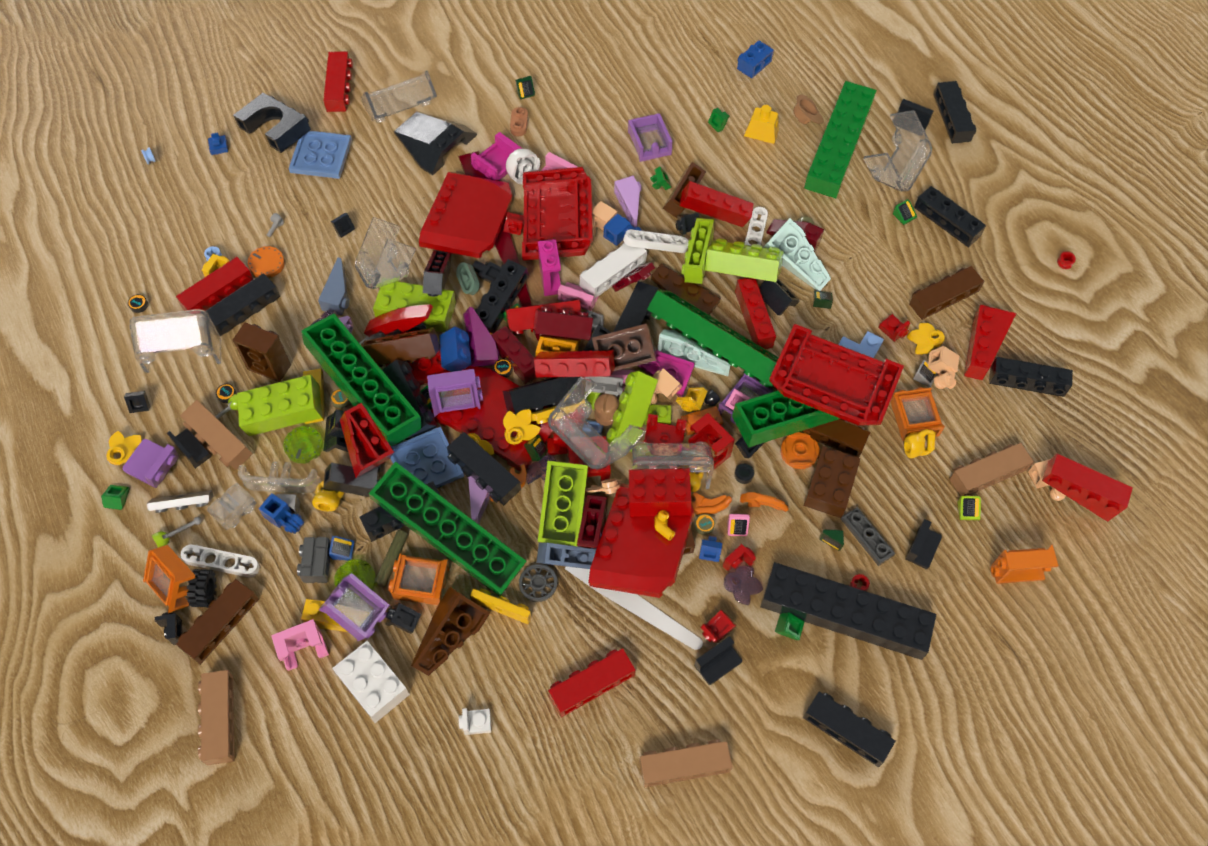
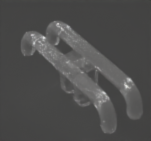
[238,462,321,494]

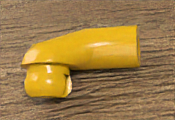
[655,510,675,541]

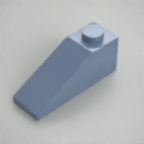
[318,257,349,315]
[536,543,597,569]

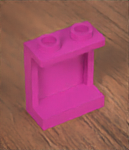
[471,132,523,181]
[538,240,561,296]

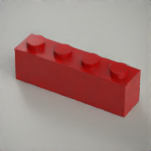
[323,51,353,112]
[679,181,754,227]
[176,257,254,320]
[735,278,776,349]
[505,300,581,335]
[534,350,615,377]
[548,648,636,718]

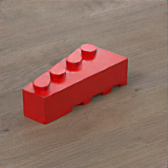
[964,305,1017,380]
[1042,453,1133,522]

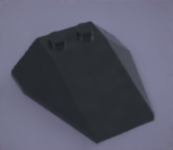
[394,111,477,176]

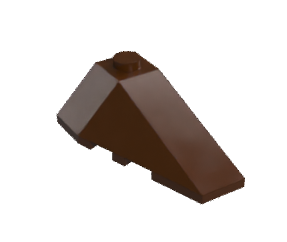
[411,587,490,676]

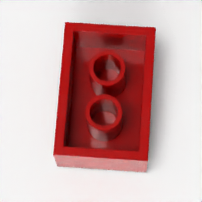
[629,468,691,517]

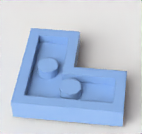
[838,331,884,358]

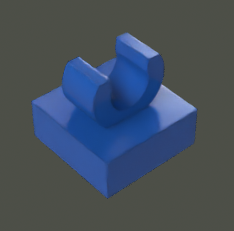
[208,133,228,155]
[699,536,722,562]

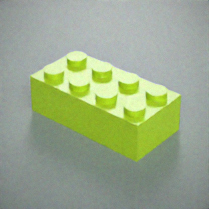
[705,239,784,282]
[373,279,456,333]
[237,374,322,436]
[538,461,588,547]

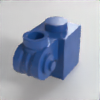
[603,214,642,246]
[258,493,304,534]

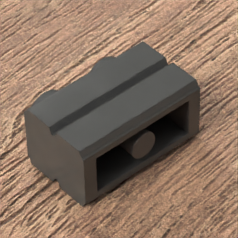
[297,537,331,583]

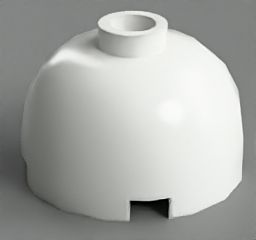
[506,148,540,184]

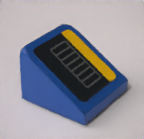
[329,536,355,561]

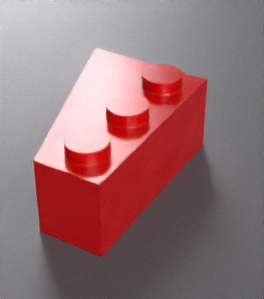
[340,403,394,478]

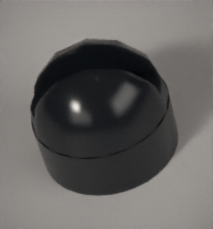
[704,389,720,406]

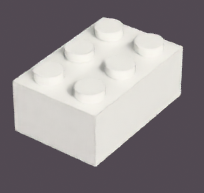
[332,641,410,723]

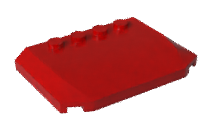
[522,167,593,261]
[419,172,512,258]
[769,324,904,426]
[431,366,561,471]
[588,483,695,598]

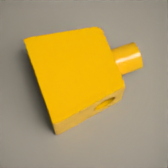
[744,105,779,144]

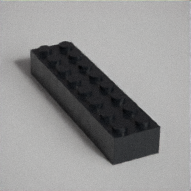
[760,562,937,660]

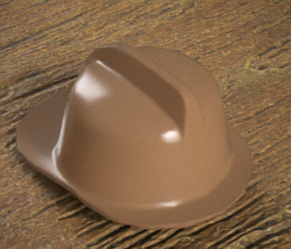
[793,95,824,124]
[594,391,624,426]

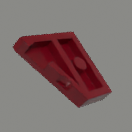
[612,262,655,292]

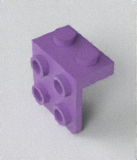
[122,439,179,488]

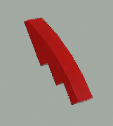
[364,304,433,337]

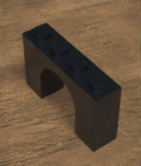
[233,93,311,153]
[323,409,380,497]

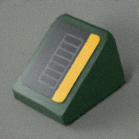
[515,76,535,99]
[813,291,833,309]
[524,435,548,461]
[819,529,844,551]

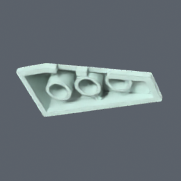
[763,218,831,291]
[658,329,731,377]

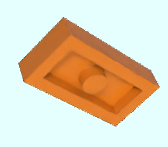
[681,406,723,436]

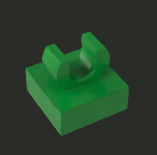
[708,108,730,132]
[650,166,672,190]

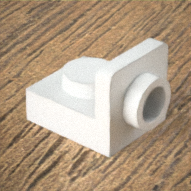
[459,708,491,735]

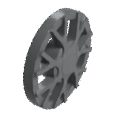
[519,564,557,602]

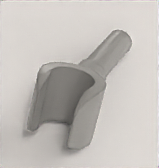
[266,213,284,237]

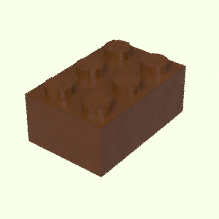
[233,322,291,382]
[592,324,658,371]
[803,446,861,518]

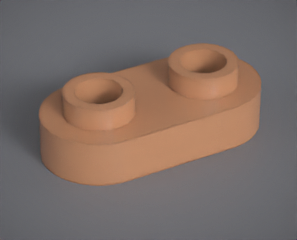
[510,107,528,136]

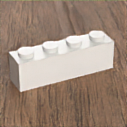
[579,243,647,299]

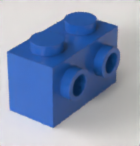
[737,40,774,79]
[439,327,471,372]

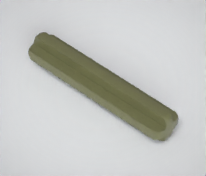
[375,530,408,587]

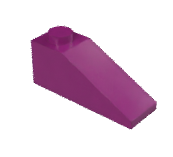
[463,307,499,366]

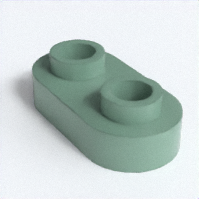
[456,262,479,295]

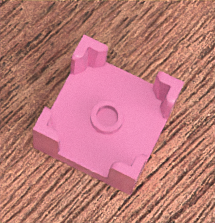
[271,619,329,671]

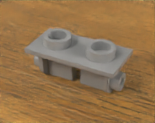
[583,376,624,397]

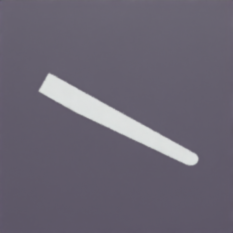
[565,567,703,650]

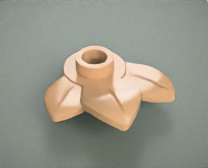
[585,479,621,494]

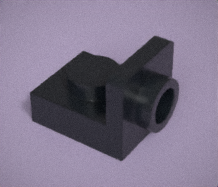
[385,603,421,634]
[155,612,182,645]

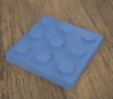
[289,131,352,179]
[390,426,464,488]

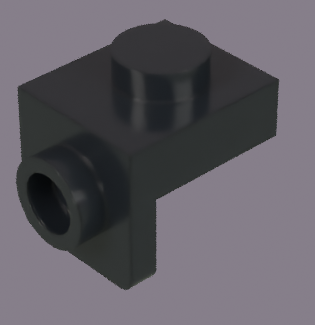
[675,212,700,235]

